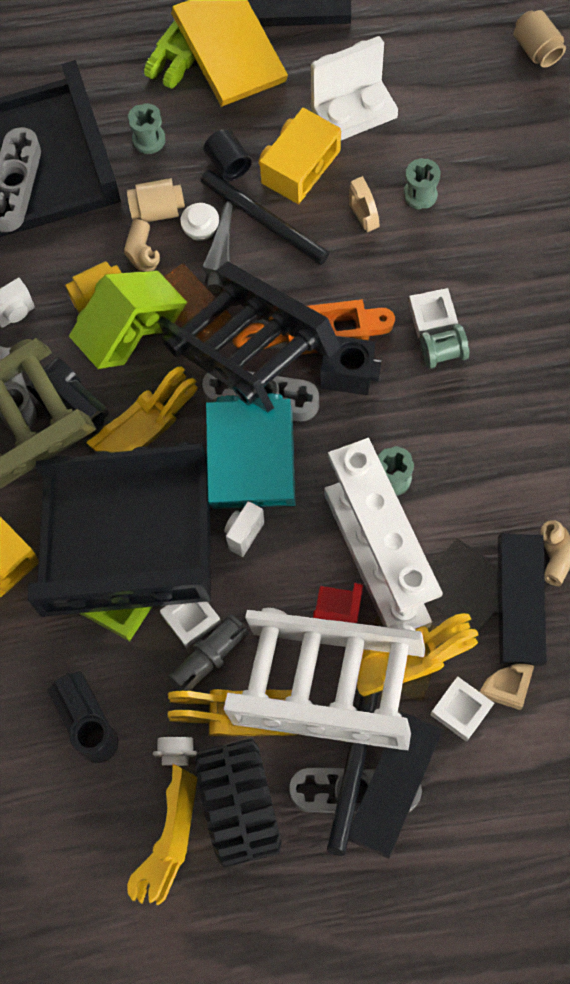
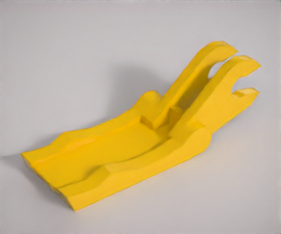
[86,366,198,453]
[357,613,479,697]
[168,689,298,736]
[127,763,197,905]

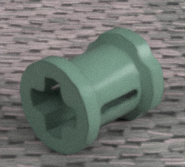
[128,103,165,154]
[404,158,441,209]
[419,324,469,369]
[378,446,414,496]

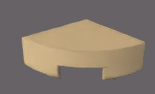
[349,176,379,232]
[480,664,534,710]

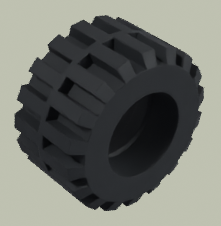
[195,737,282,868]

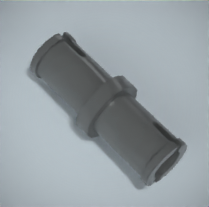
[167,615,249,691]

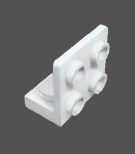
[311,36,398,140]

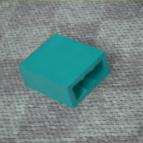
[206,393,296,509]

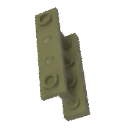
[0,338,97,489]

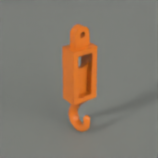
[232,299,395,355]

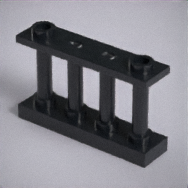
[157,261,341,413]

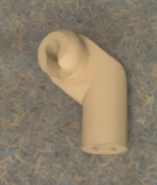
[124,219,160,272]
[540,520,570,586]

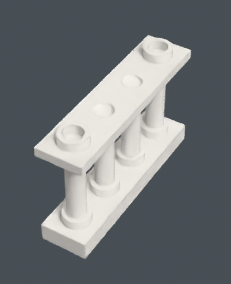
[324,438,443,629]
[224,608,425,751]

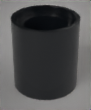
[203,129,252,181]

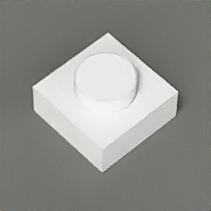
[0,278,35,328]
[408,288,458,338]
[224,501,264,557]
[160,602,221,649]
[430,676,494,742]

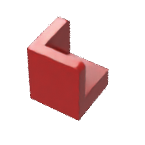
[313,583,363,624]

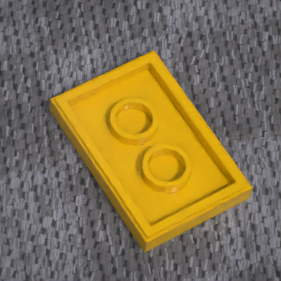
[171,0,288,107]

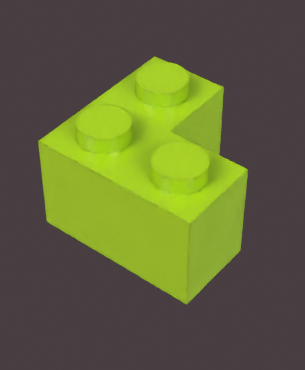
[69,271,187,369]

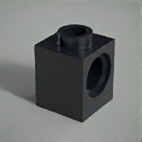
[321,336,382,395]

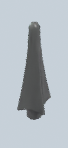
[202,202,233,294]

